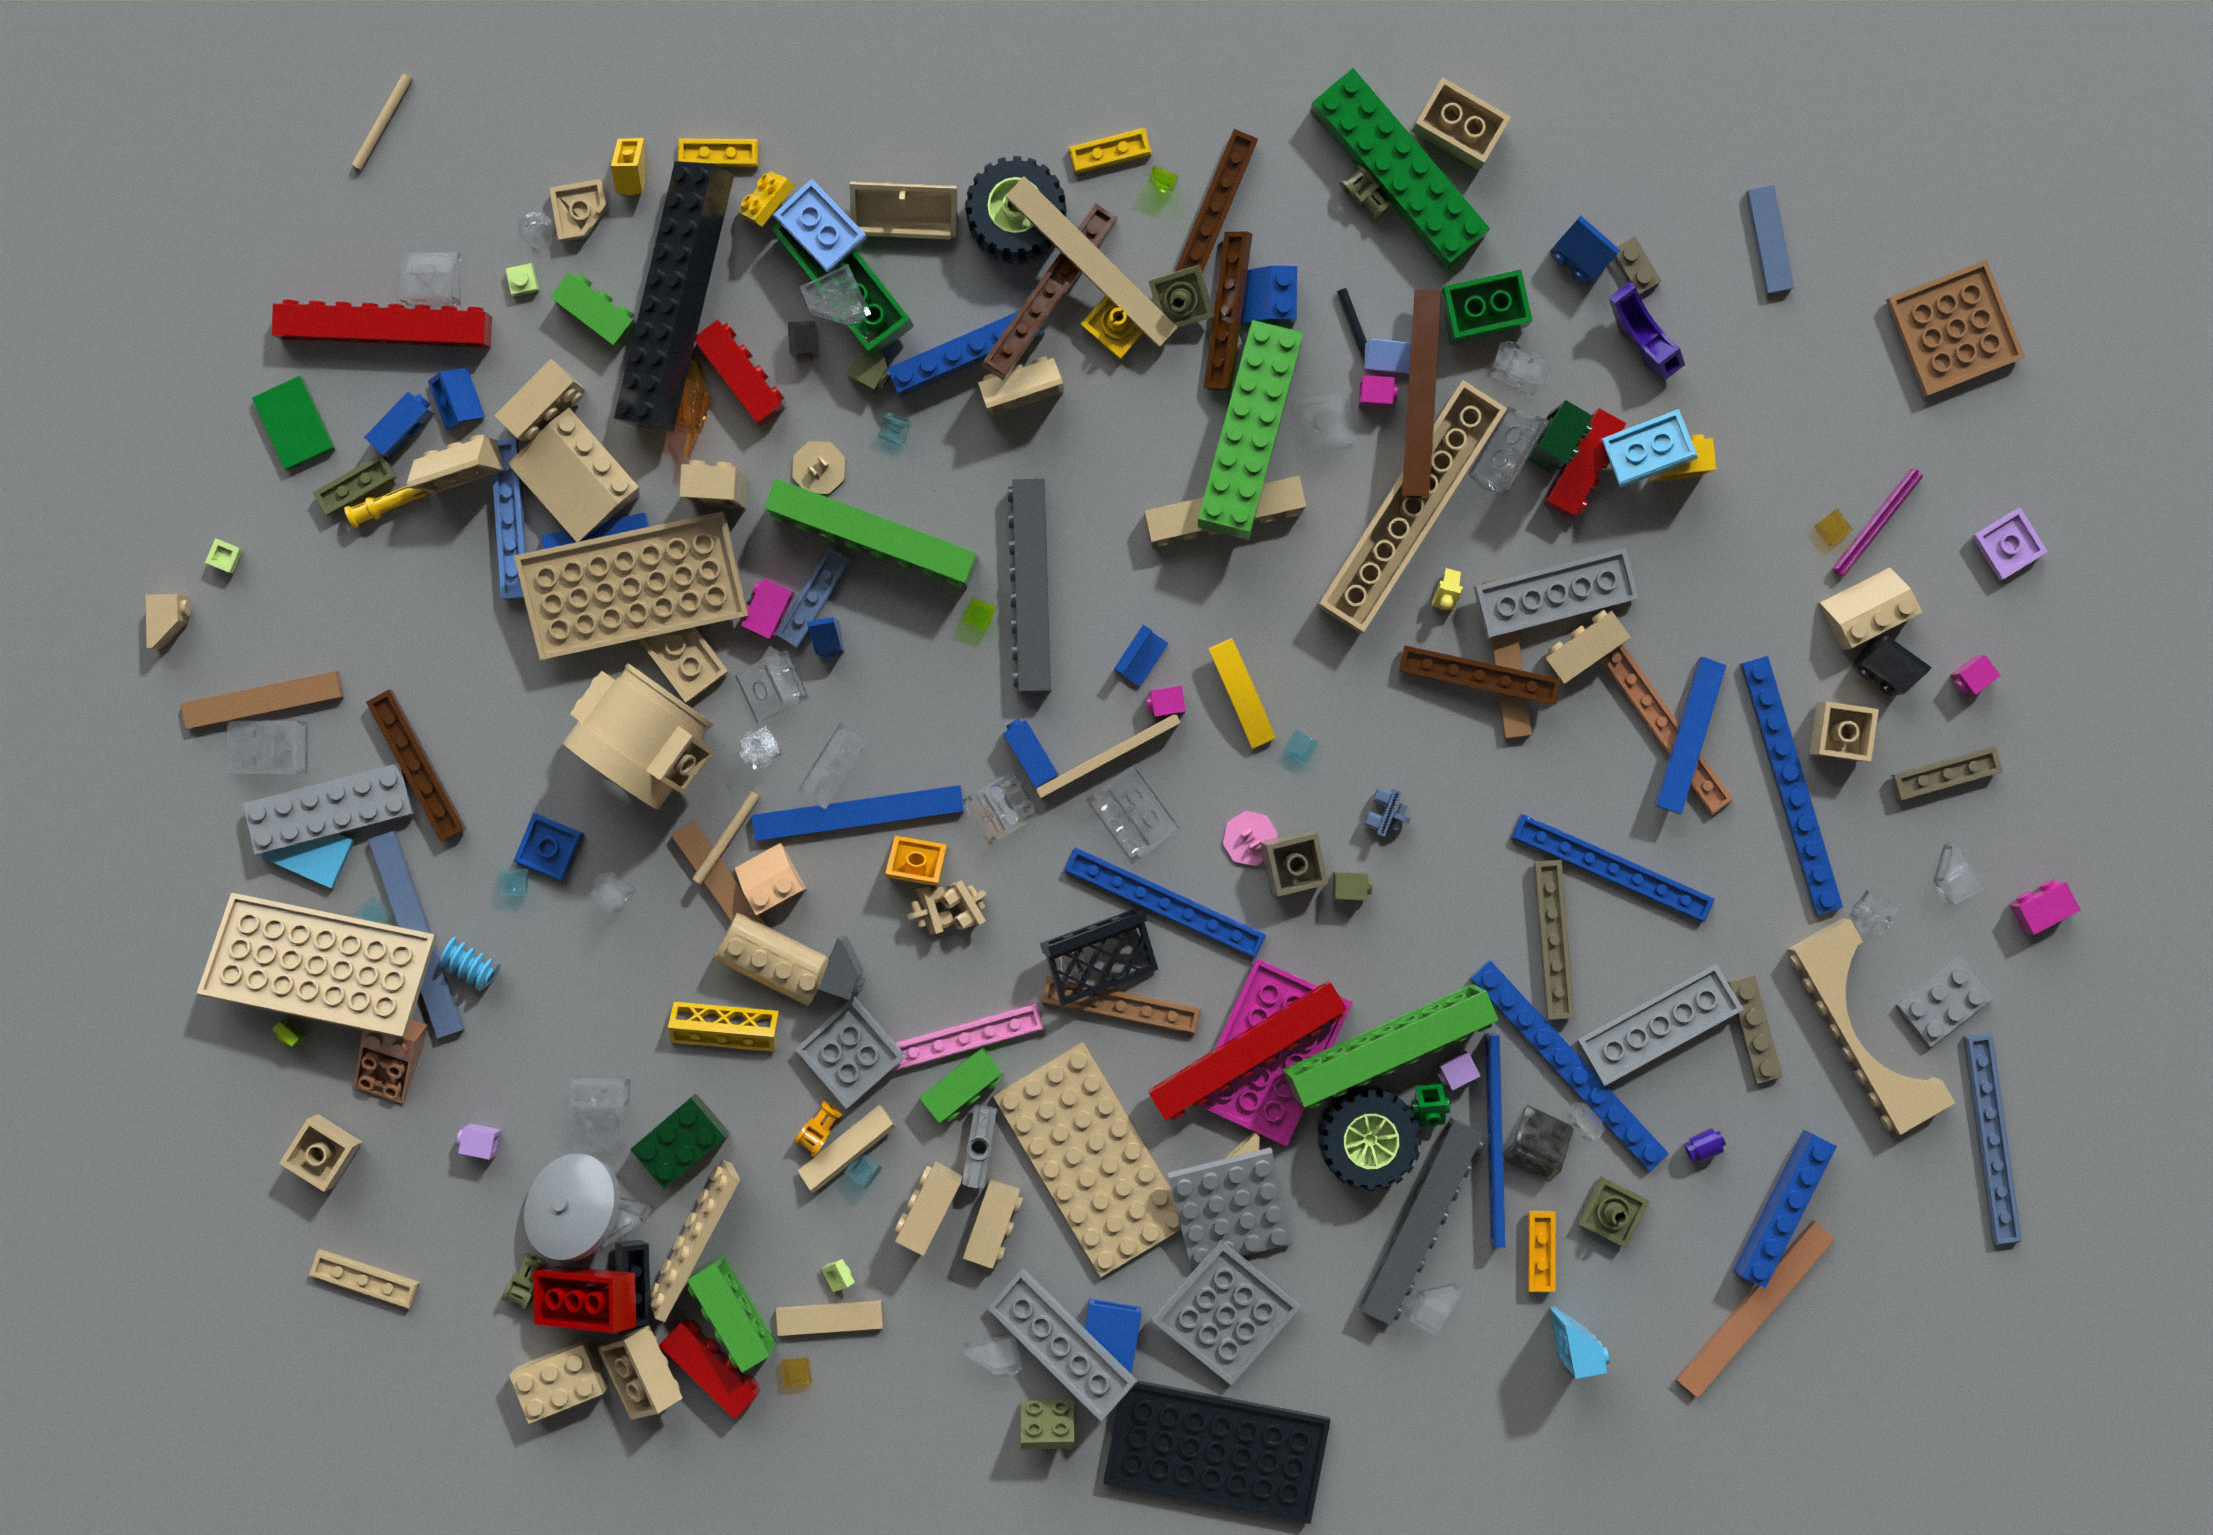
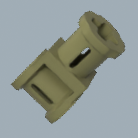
[1340,165,1392,220]
[501,1253,546,1311]

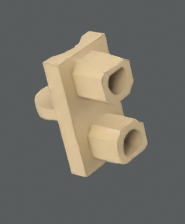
[940,880,987,930]
[907,886,954,935]

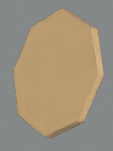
[792,441,846,494]

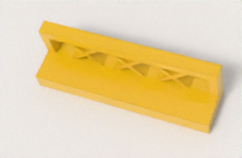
[668,1002,779,1052]

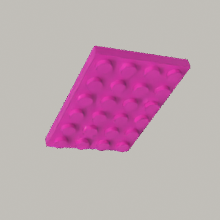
[1199,958,1353,1146]

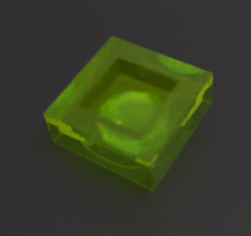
[1149,166,1178,192]
[962,597,997,632]

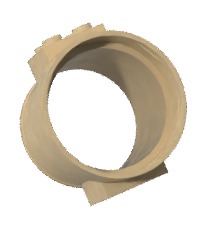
[563,663,715,810]

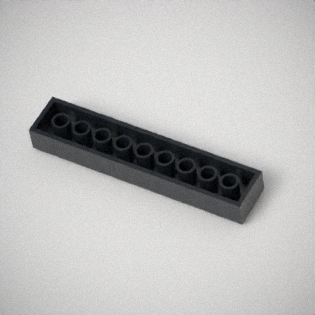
[614,161,734,432]

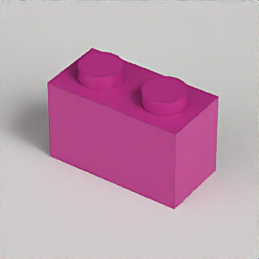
[740,578,795,640]
[2009,879,2081,935]

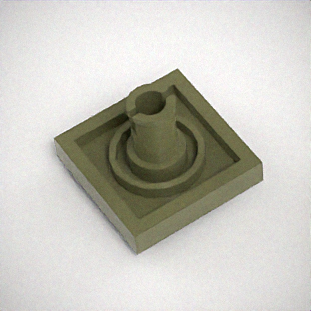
[1148,264,1215,328]
[1577,1176,1650,1248]
[1021,1399,1075,1452]

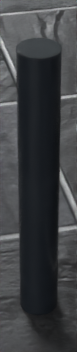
[1337,288,1367,363]

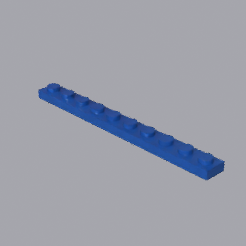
[1740,656,1843,915]
[1470,960,1669,1171]

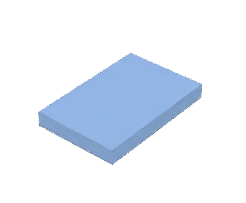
[773,179,867,274]

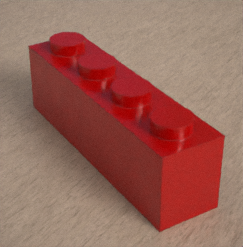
[695,319,785,427]
[1543,408,1627,518]
[659,1317,761,1419]

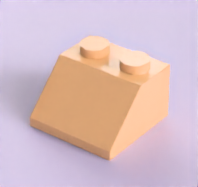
[735,843,807,915]

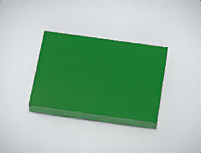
[252,376,335,470]

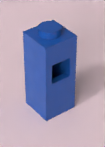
[364,392,434,459]
[1003,718,1059,788]

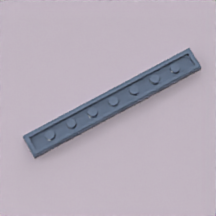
[368,831,465,1039]
[1963,1033,2022,1246]

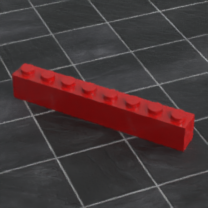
[272,299,492,348]
[1148,980,1348,1121]

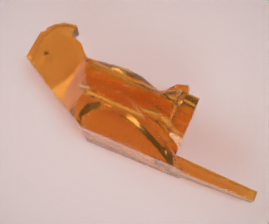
[675,360,712,459]

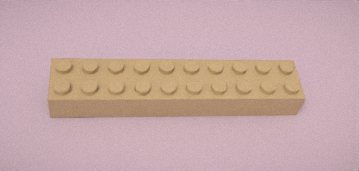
[1317,380,1507,634]

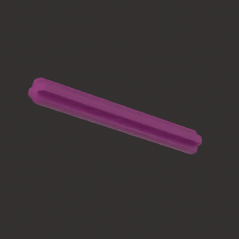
[1832,468,1923,577]

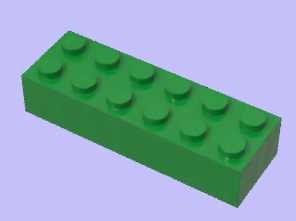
[771,222,914,357]

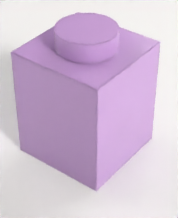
[1436,1050,1480,1091]
[456,1123,501,1160]

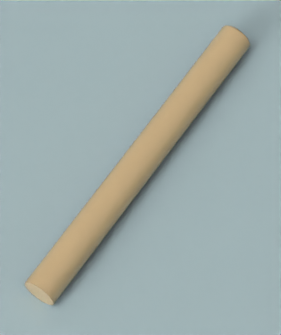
[351,73,412,170]
[692,791,760,885]

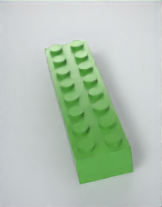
[1198,320,1304,540]
[764,478,979,589]
[1282,984,1499,1108]

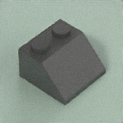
[819,935,865,1000]

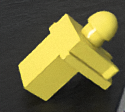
[1432,568,1463,612]

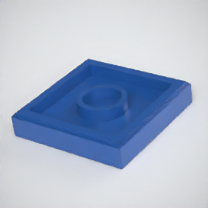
[513,813,584,881]

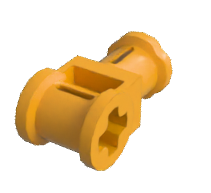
[793,1101,843,1157]

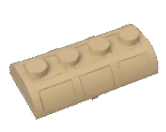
[849,181,958,240]
[712,913,829,1006]

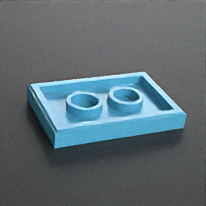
[1602,409,1698,488]
[259,834,355,888]

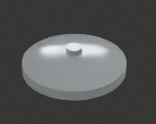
[524,1154,620,1262]

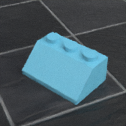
[1550,1307,1610,1379]

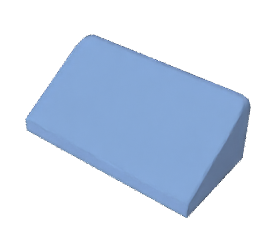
[1364,339,1411,374]

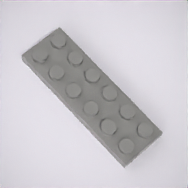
[1473,548,1639,638]
[243,763,414,855]
[1577,963,1744,1086]
[987,1269,1138,1422]

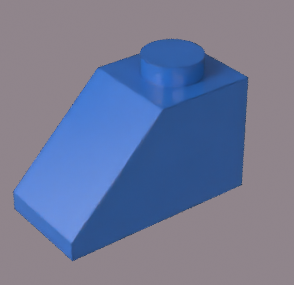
[807,617,844,660]

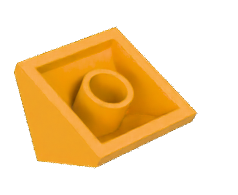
[885,836,947,886]

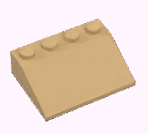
[508,408,639,542]

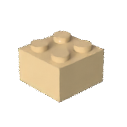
[1809,702,1879,762]
[279,1114,362,1192]

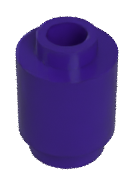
[1684,1128,1726,1163]

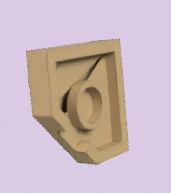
[549,179,608,242]

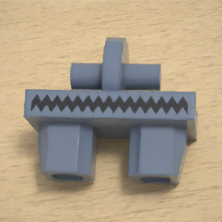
[1363,788,1411,837]

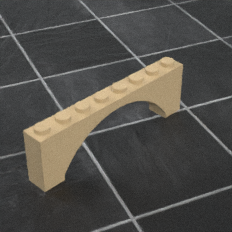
[1788,918,1955,1135]

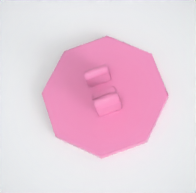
[1222,811,1278,866]

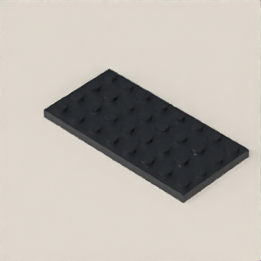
[1103,1380,1331,1524]

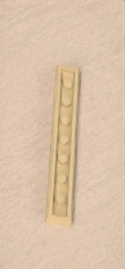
[1005,176,1178,347]

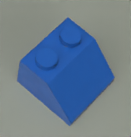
[1549,216,1621,286]
[1242,266,1297,325]

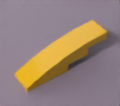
[1208,638,1276,749]

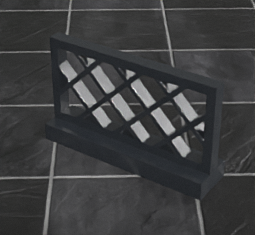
[1040,908,1158,1005]

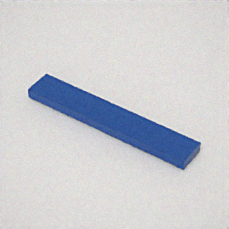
[1654,656,1727,815]

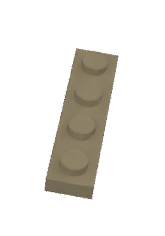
[1891,746,2003,800]
[1727,974,1783,1084]

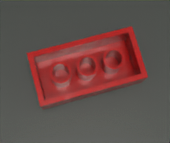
[533,1266,636,1333]

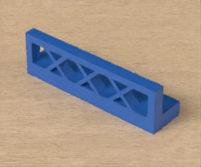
[541,513,649,549]

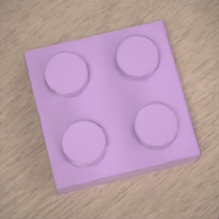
[1972,507,2048,580]

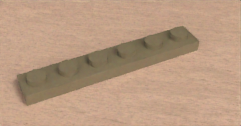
[1533,860,1575,1020]

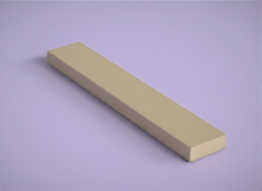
[1037,714,1181,798]

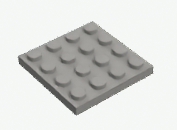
[1168,1147,1293,1268]
[1152,1240,1301,1385]

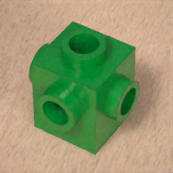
[1411,1084,1450,1127]

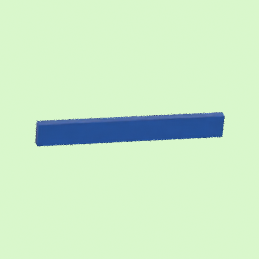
[751,785,964,841]
[1511,814,1715,923]
[1064,847,1266,958]
[1485,1033,1505,1248]

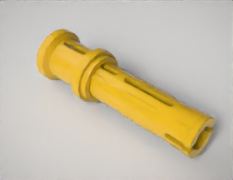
[344,486,428,529]

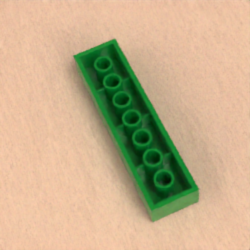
[1310,68,1490,270]

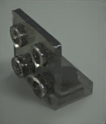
[1503,1105,1574,1182]

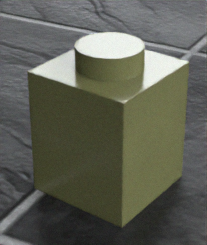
[1333,872,1372,900]

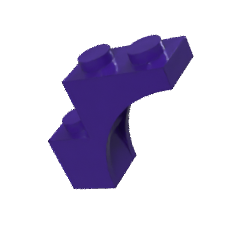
[1609,282,1685,381]

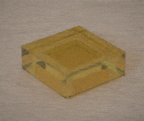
[1814,509,1853,546]
[781,1356,812,1388]

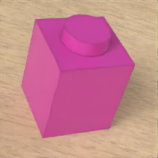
[1358,375,1398,408]
[1951,655,2001,696]
[1146,685,1186,717]

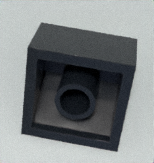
[1853,636,1932,696]

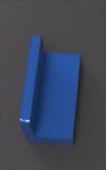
[428,368,485,430]
[1114,624,1168,686]

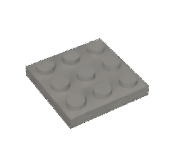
[795,996,906,1109]

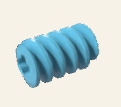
[439,936,501,991]

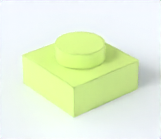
[506,263,539,296]
[205,538,243,574]
[821,1259,855,1292]

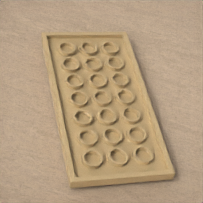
[514,511,748,660]
[197,893,437,1039]
[993,1041,1181,1277]

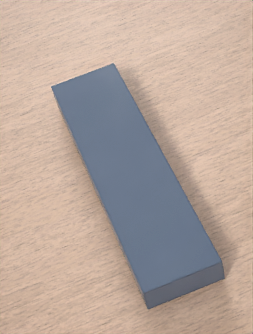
[1746,185,1794,295]
[775,545,852,649]

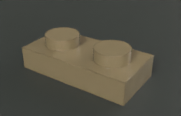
[1614,236,1661,295]

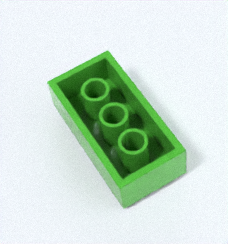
[687,1253,777,1372]

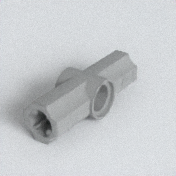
[962,1105,997,1188]

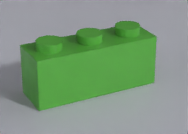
[550,272,636,350]
[920,1046,1003,1123]

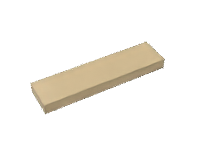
[798,1104,896,1193]
[309,1249,420,1309]
[776,1300,884,1336]

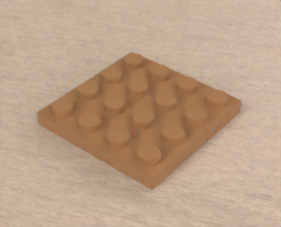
[1886,260,2025,397]

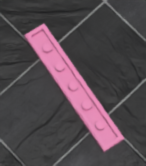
[891,1003,1044,1072]

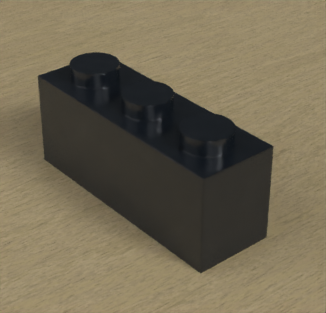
[615,1240,651,1326]

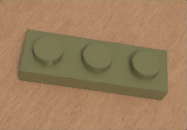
[313,454,398,516]

